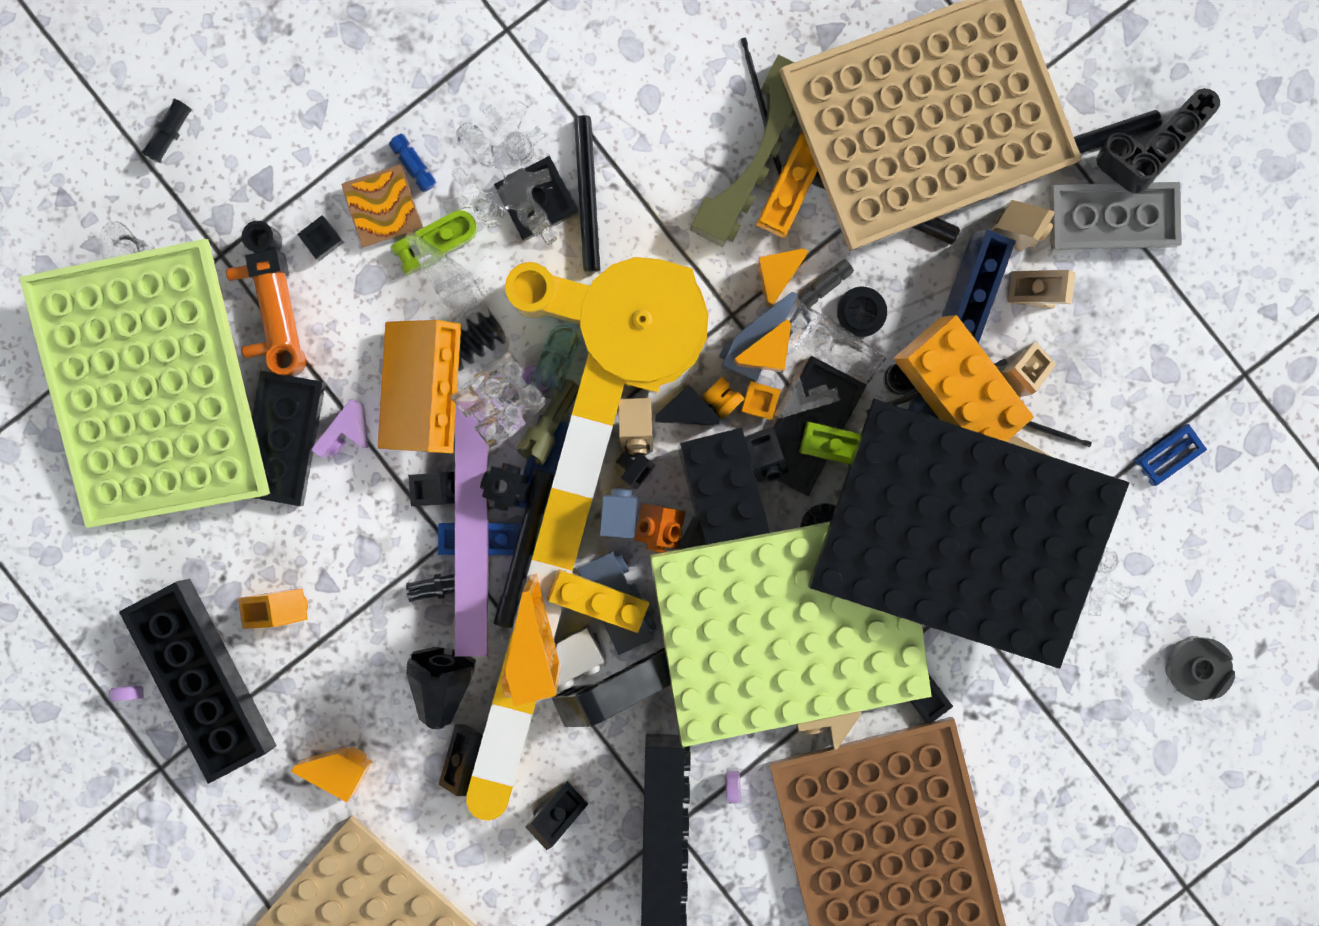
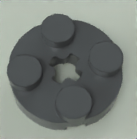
[1165,636,1235,701]

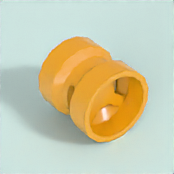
[701,376,745,420]

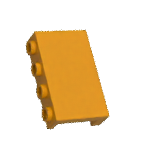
[377,320,461,453]

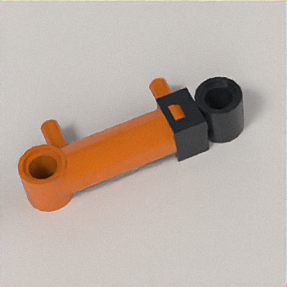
[226,221,306,376]

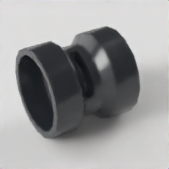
[883,364,915,395]

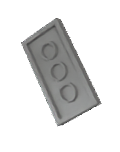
[1050,182,1182,250]

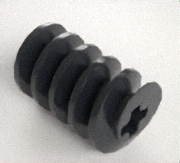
[458,307,506,371]

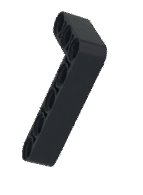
[552,647,671,727]

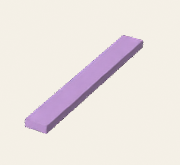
[455,399,488,656]

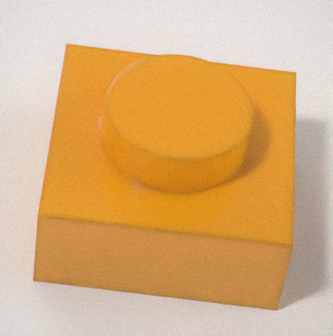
[741,381,781,421]

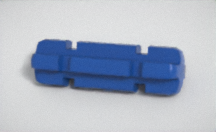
[389,134,437,192]

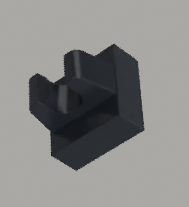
[616,452,656,490]

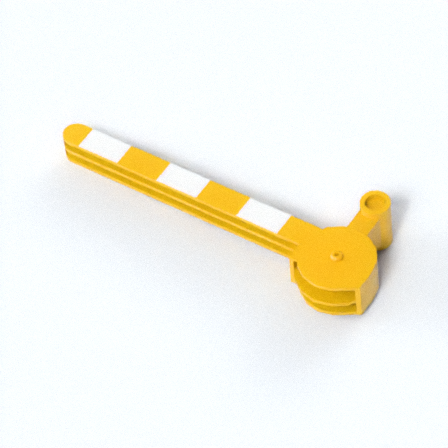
[466,257,709,821]

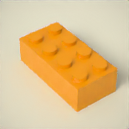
[893,315,1034,442]

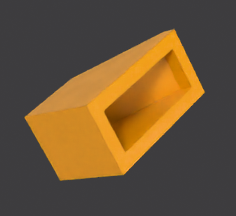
[238,588,308,629]
[291,747,372,802]

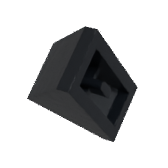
[655,385,720,425]

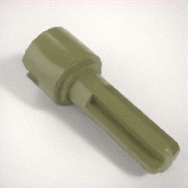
[515,379,579,465]

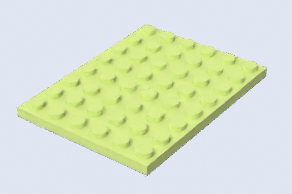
[19,239,270,528]
[650,522,932,747]

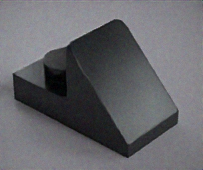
[525,781,588,851]

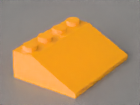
[501,573,561,706]

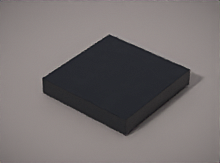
[494,155,579,242]

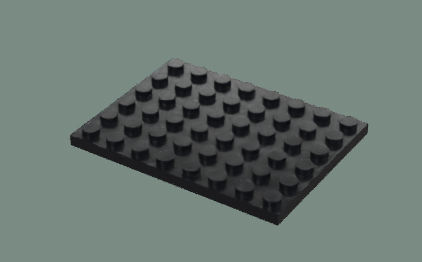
[808,398,1130,669]

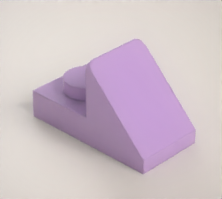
[311,399,368,458]

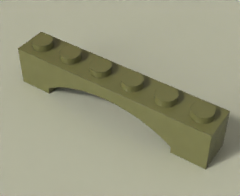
[690,54,797,247]

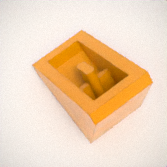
[757,248,808,308]
[733,319,791,372]

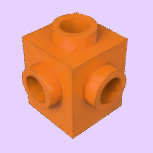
[635,503,686,553]

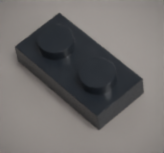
[438,724,483,796]

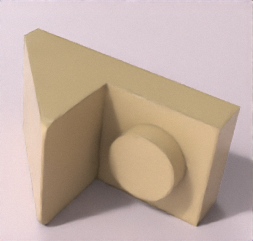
[1008,270,1076,308]
[795,711,861,751]

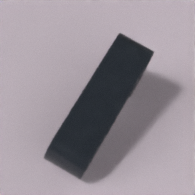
[1096,88,1221,193]

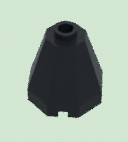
[406,647,476,729]

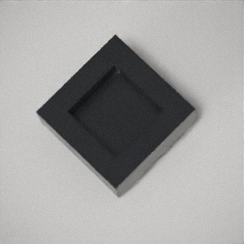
[297,215,344,261]

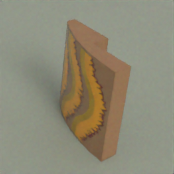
[341,164,423,247]

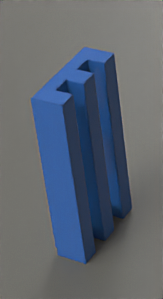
[1134,424,1207,486]

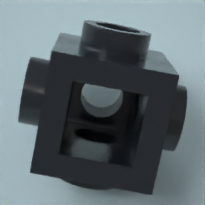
[480,462,530,511]

